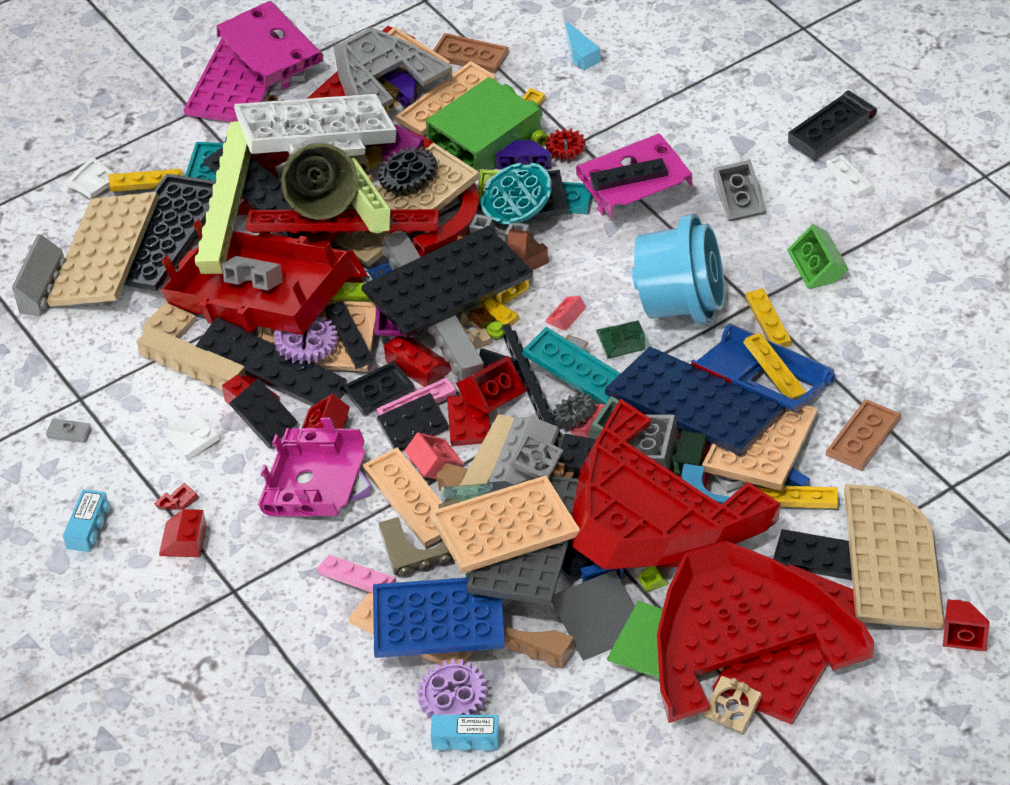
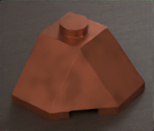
[507,229,549,271]

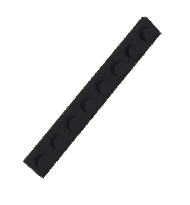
[502,324,561,447]

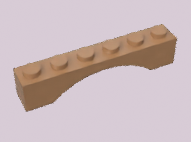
[504,626,575,669]

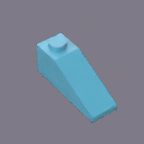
[565,22,601,70]

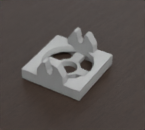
[509,432,563,479]

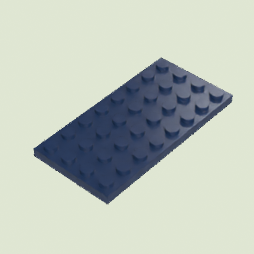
[605,346,785,456]

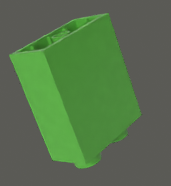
[426,77,543,180]

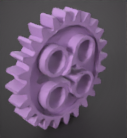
[274,315,338,364]
[417,659,489,718]

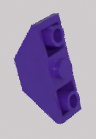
[378,72,417,108]
[495,140,552,169]

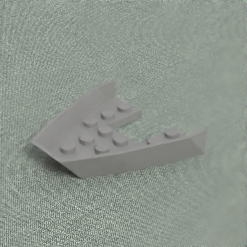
[333,27,452,108]

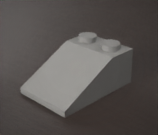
[713,159,765,221]

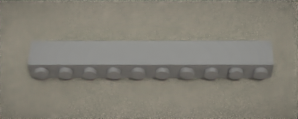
[382,232,484,381]

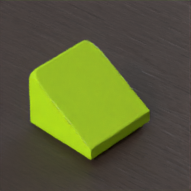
[637,566,669,592]

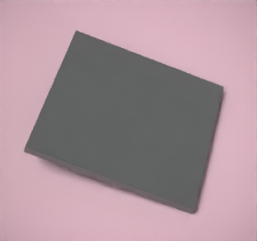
[552,570,635,661]

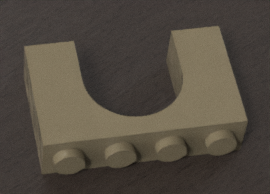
[378,498,460,575]

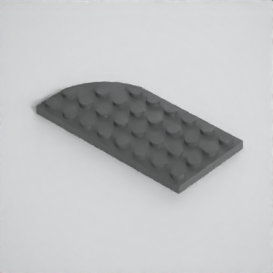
[467,476,578,606]

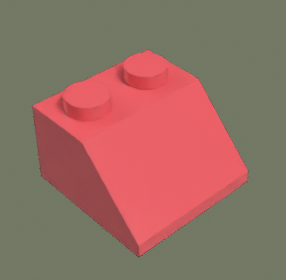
[404,432,465,479]

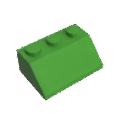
[787,224,849,289]

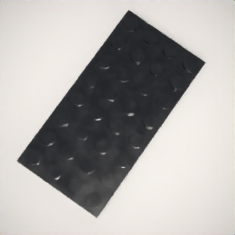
[124,174,216,291]
[362,226,533,338]

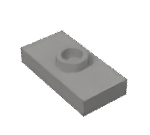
[46,418,91,443]

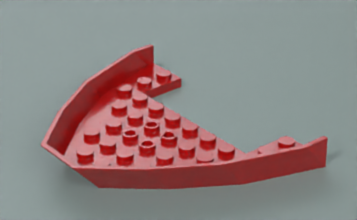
[572,399,781,570]
[656,540,874,723]

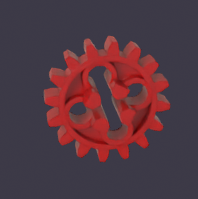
[546,128,586,161]

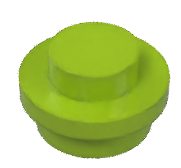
[486,322,504,340]

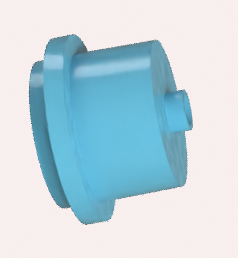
[632,214,725,325]

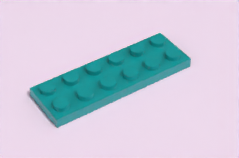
[522,326,621,404]

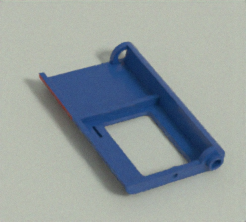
[691,323,836,413]

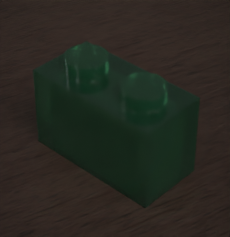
[671,431,706,476]

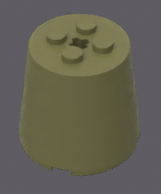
[281,143,358,220]

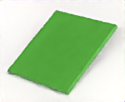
[607,601,663,678]

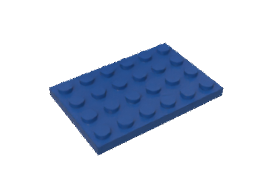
[373,577,505,658]

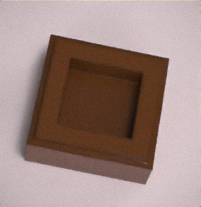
[468,307,496,328]

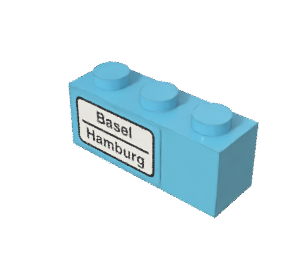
[63,489,110,552]
[430,715,500,751]

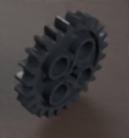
[378,146,438,196]

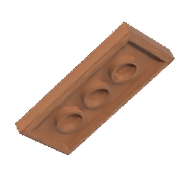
[433,33,509,74]
[826,399,901,471]

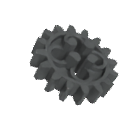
[553,393,595,429]

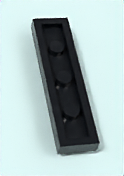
[590,158,668,191]
[325,300,374,370]

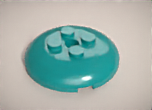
[481,163,552,225]

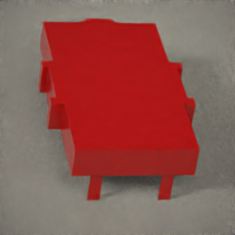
[161,219,355,335]

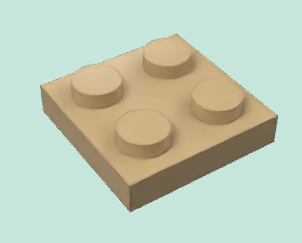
[142,302,196,339]

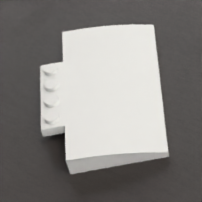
[234,94,396,157]

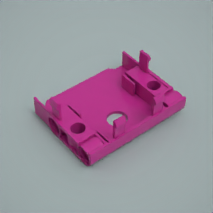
[216,1,323,90]
[576,133,693,218]
[258,418,365,517]

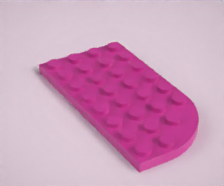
[183,31,280,122]

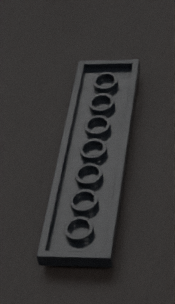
[203,147,306,239]
[195,317,348,406]

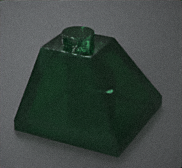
[596,320,645,359]

